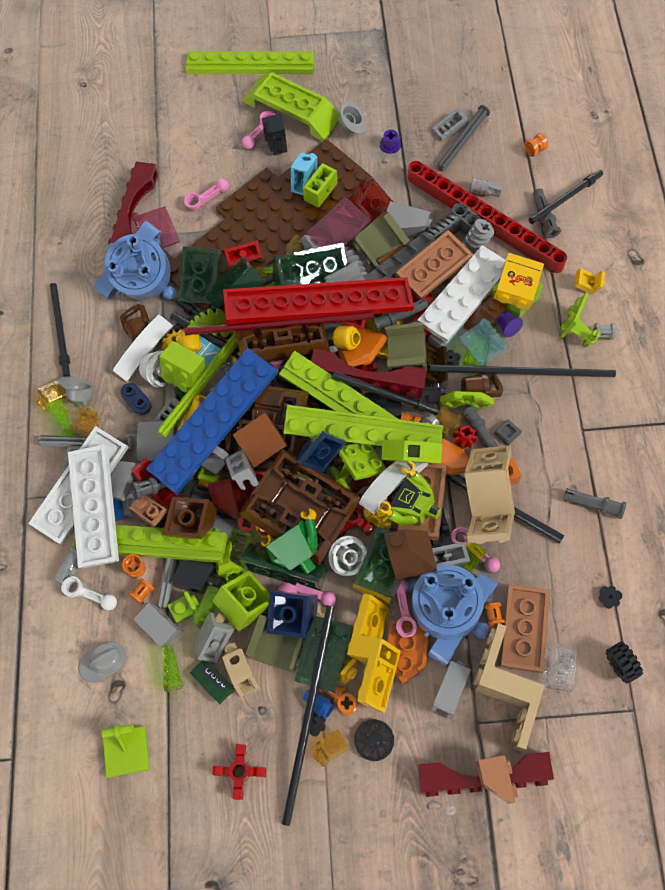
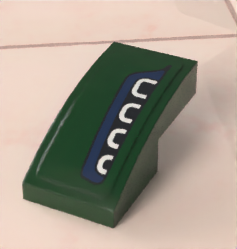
[189,660,235,705]

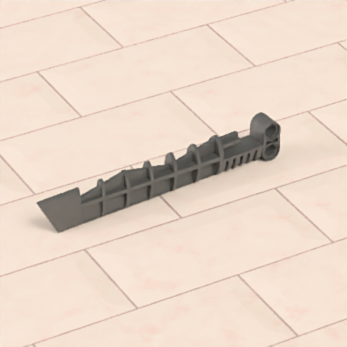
[323,203,480,342]

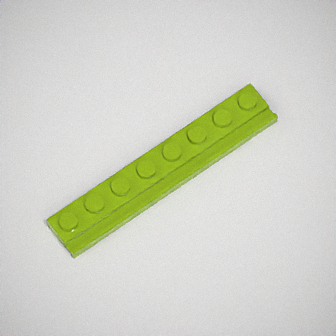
[185,51,314,74]
[279,351,400,420]
[284,405,444,446]
[71,525,228,563]

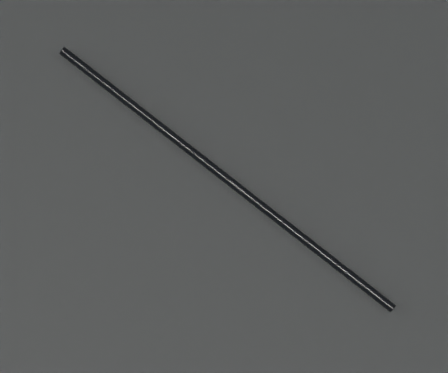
[170,312,565,544]

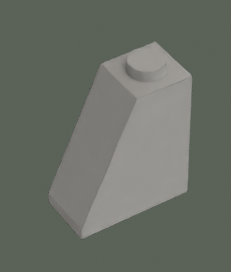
[386,201,432,238]
[431,660,471,720]

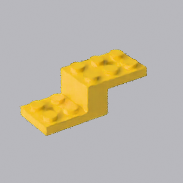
[347,594,401,713]

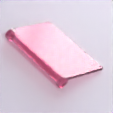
[307,197,371,257]
[132,206,180,248]

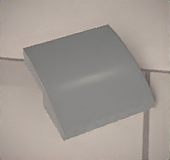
[137,421,177,463]
[110,461,137,501]

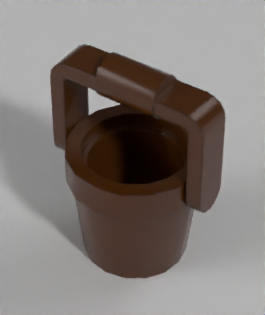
[120,304,149,342]
[461,373,503,398]

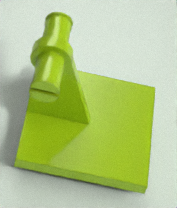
[560,292,601,347]
[329,443,386,489]
[101,724,150,778]

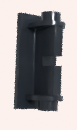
[409,384,446,402]

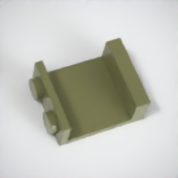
[352,212,410,268]
[385,322,427,372]
[246,614,310,673]

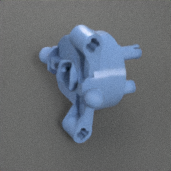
[93,221,176,300]
[406,565,498,667]

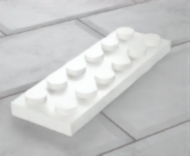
[417,245,505,343]
[28,426,129,545]
[68,444,119,569]

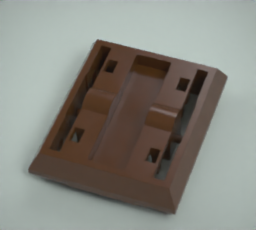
[235,323,330,362]
[221,386,309,482]
[238,449,361,566]

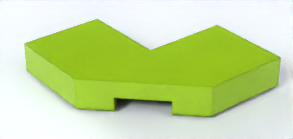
[440,391,494,410]

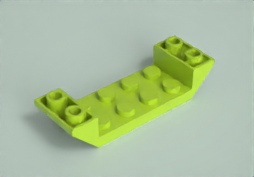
[241,72,339,141]

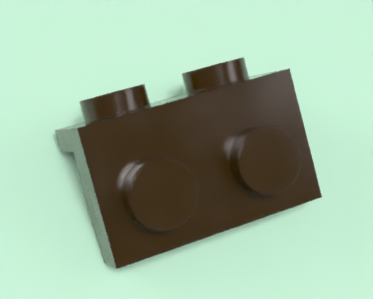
[425,344,448,384]

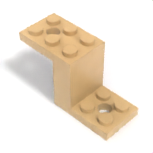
[464,445,515,544]
[473,623,545,754]

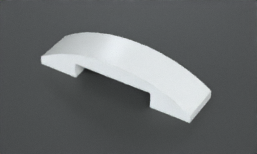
[113,315,173,382]
[359,461,428,514]

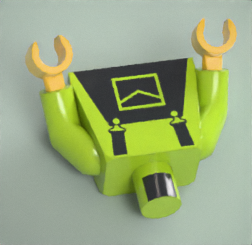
[377,461,441,526]

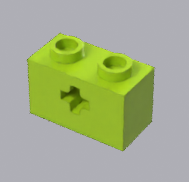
[303,163,338,208]

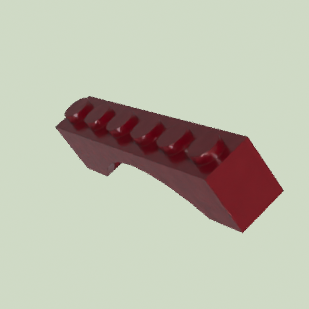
[108,161,159,245]
[311,349,427,398]
[417,752,554,797]

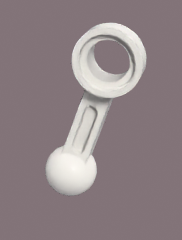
[61,576,117,611]

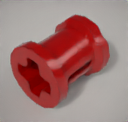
[238,516,256,532]

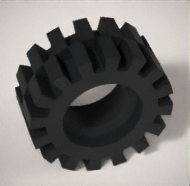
[605,641,643,684]

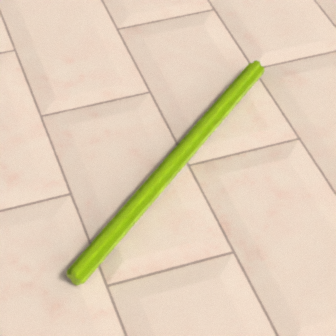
[157,332,238,438]

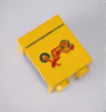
[493,253,544,310]

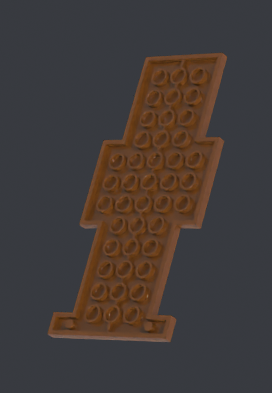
[162,139,373,313]

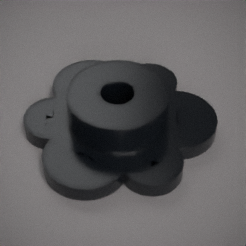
[447,350,461,365]
[599,586,623,609]
[303,712,326,736]

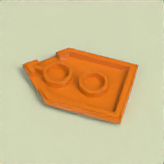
[338,328,388,367]
[428,438,469,476]
[387,620,429,685]

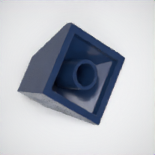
[298,431,347,472]
[267,591,318,638]

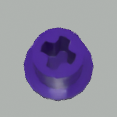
[380,130,401,154]
[498,312,523,337]

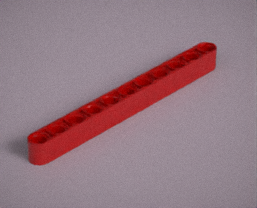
[408,161,567,273]

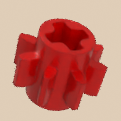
[452,425,478,449]

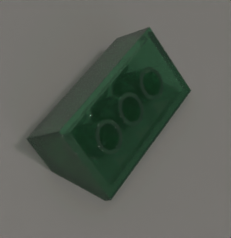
[272,243,348,286]
[240,542,328,591]

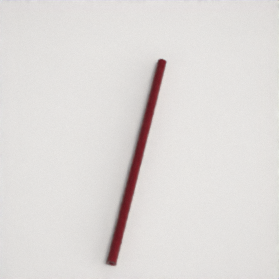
[184,312,374,336]

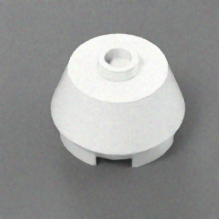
[139,351,167,387]
[328,536,368,576]

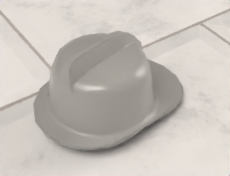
[338,101,366,134]
[58,376,96,406]
[79,641,127,683]

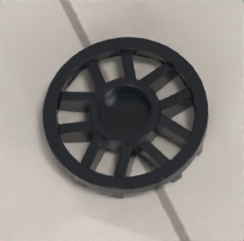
[354,719,394,761]

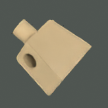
[222,643,259,697]

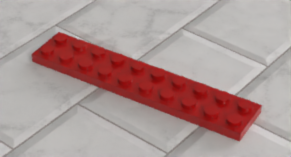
[223,277,414,324]

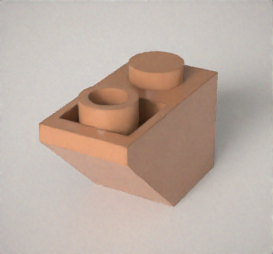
[129,495,168,527]
[476,755,518,804]

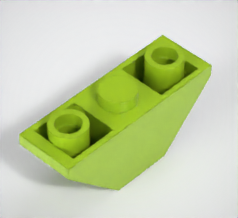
[381,440,442,464]

